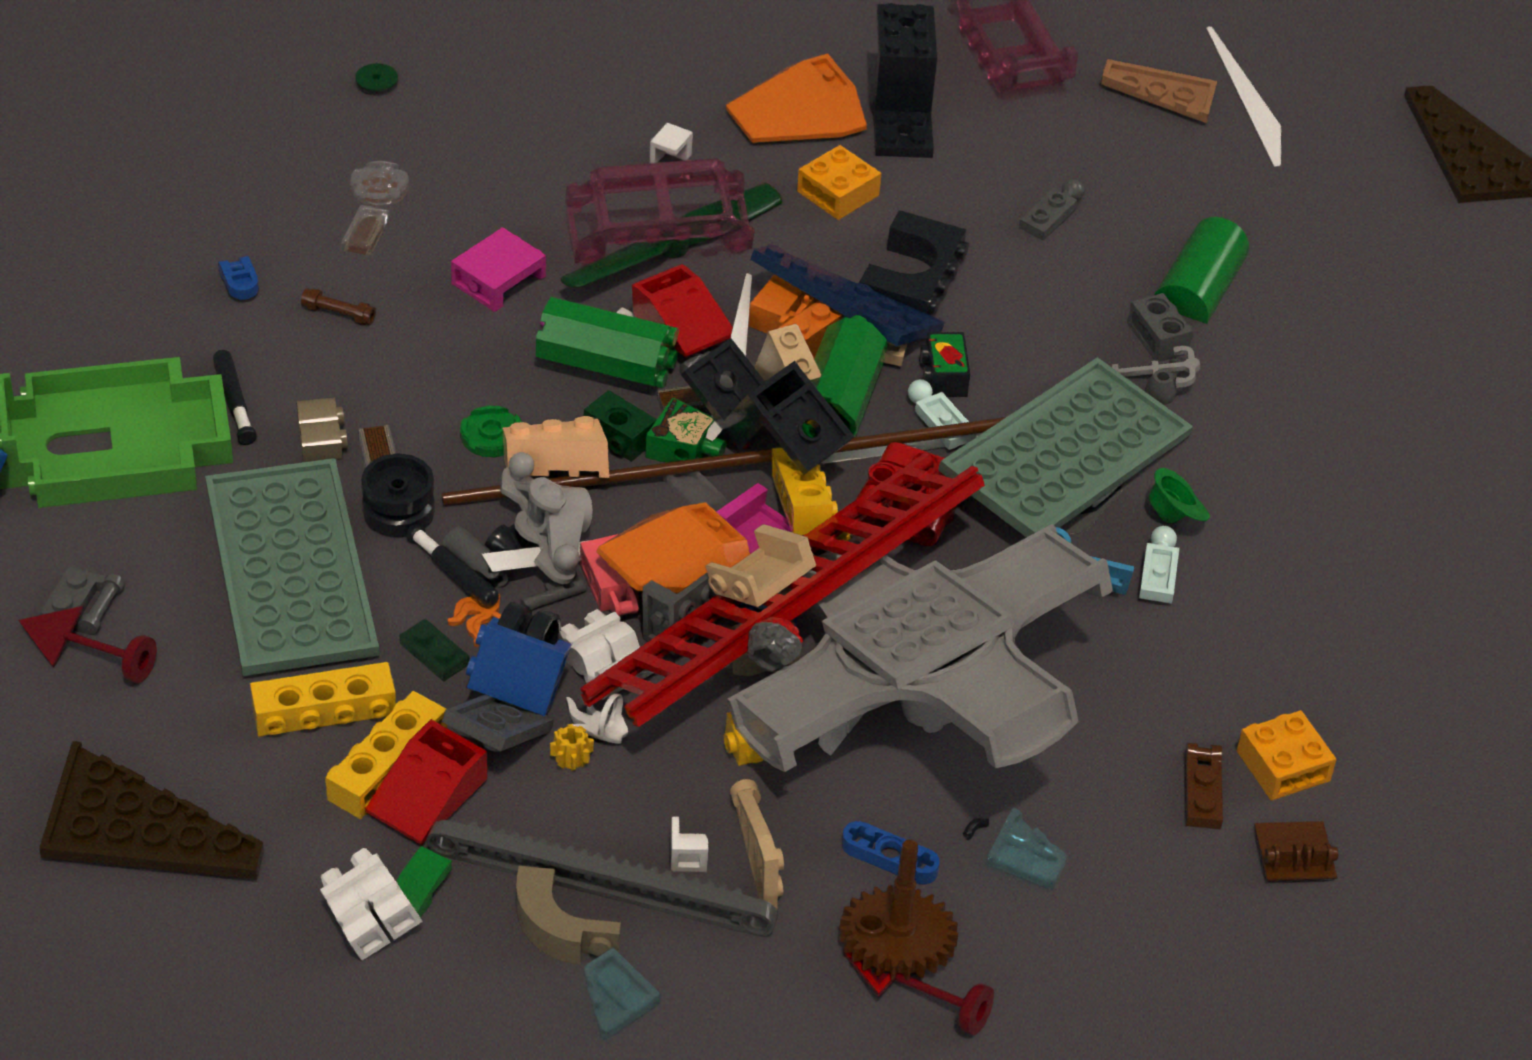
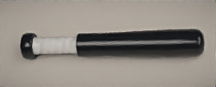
[213,349,257,444]
[406,524,499,607]

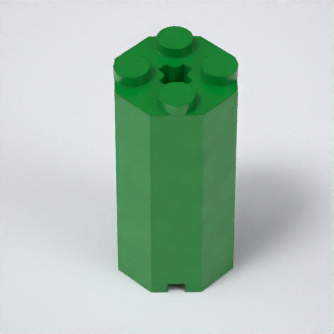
[536,297,679,389]
[802,315,888,438]

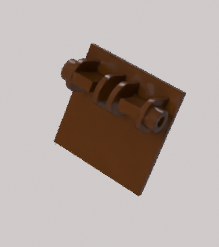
[1254,821,1338,881]

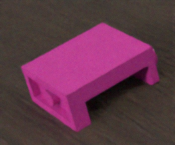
[451,227,546,312]
[716,483,804,554]

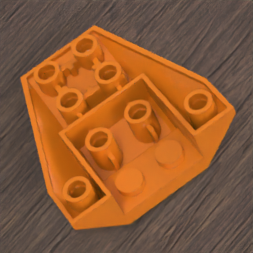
[726,54,867,143]
[596,502,750,593]

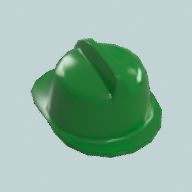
[1149,468,1210,523]

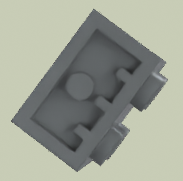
[643,573,718,656]

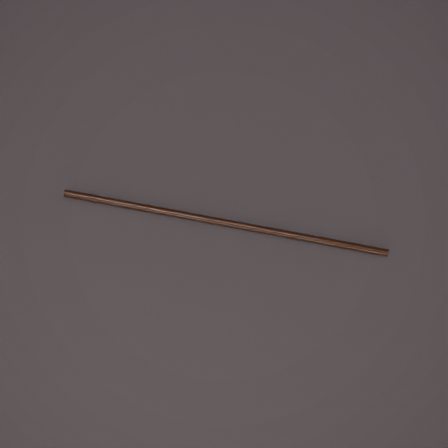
[442,417,1006,506]

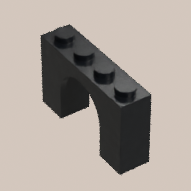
[859,210,969,315]

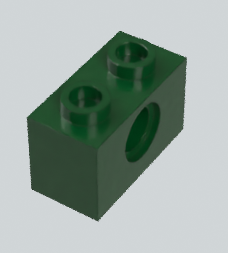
[583,390,657,462]

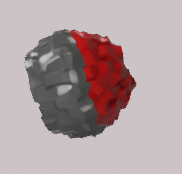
[747,617,803,671]

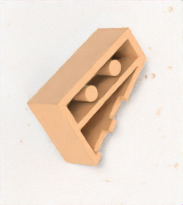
[502,416,609,478]

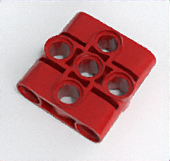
[855,442,957,546]

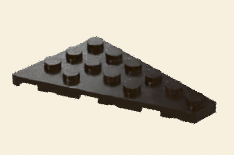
[1404,85,1532,203]
[39,741,264,879]

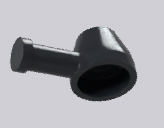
[485,524,521,552]

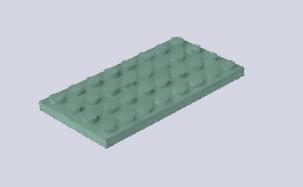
[938,357,1193,538]
[205,458,379,676]

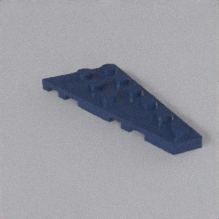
[750,244,945,346]

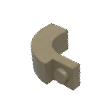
[516,866,621,965]

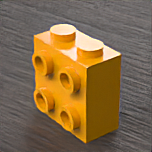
[797,145,881,220]
[1237,710,1337,801]

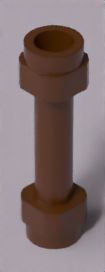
[301,288,376,325]

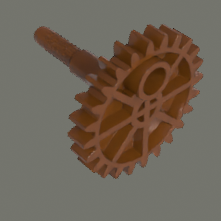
[839,839,958,980]

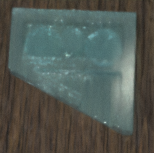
[986,808,1067,890]
[584,948,661,1040]

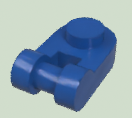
[218,256,259,300]

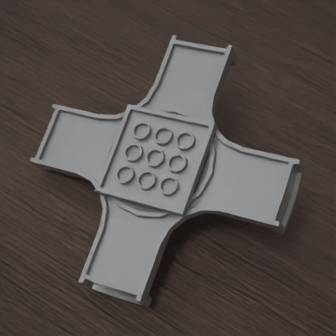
[727,524,1113,772]

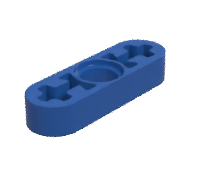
[842,821,940,884]

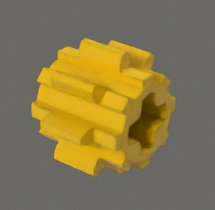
[550,724,594,771]

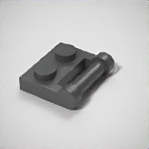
[40,567,125,635]

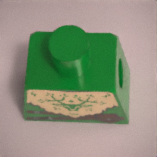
[646,397,727,463]

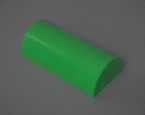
[1153,217,1249,324]

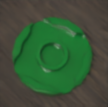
[460,405,522,458]

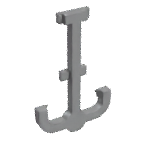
[1112,346,1200,388]

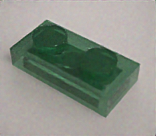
[399,618,470,682]

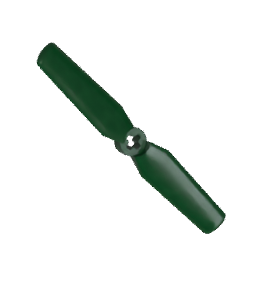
[560,183,782,288]

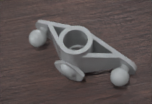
[501,452,593,584]

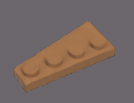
[1101,59,1217,123]

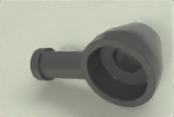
[1145,358,1183,405]

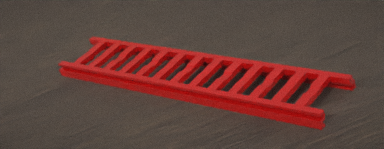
[580,453,985,727]

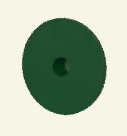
[355,63,398,91]

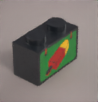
[920,332,970,397]

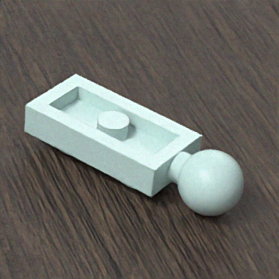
[908,379,976,450]
[1139,526,1179,604]

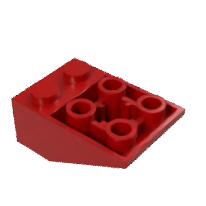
[632,264,733,357]
[365,719,487,845]

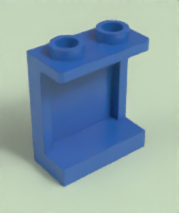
[466,617,572,716]

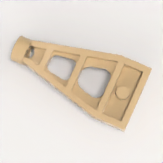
[730,779,784,909]

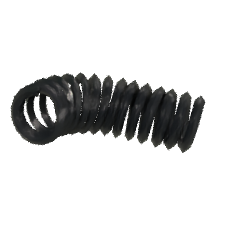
[963,818,989,840]

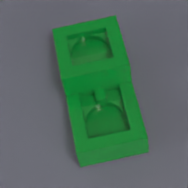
[396,846,452,917]

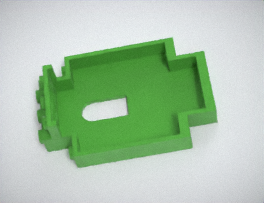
[0,357,233,508]

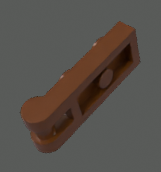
[1185,742,1223,829]

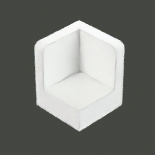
[650,123,693,165]
[671,817,708,872]

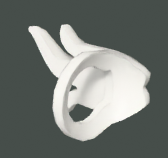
[566,694,628,744]

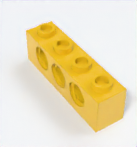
[772,448,838,535]
[250,662,396,737]
[325,690,447,819]

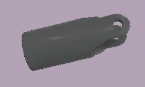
[443,526,509,587]

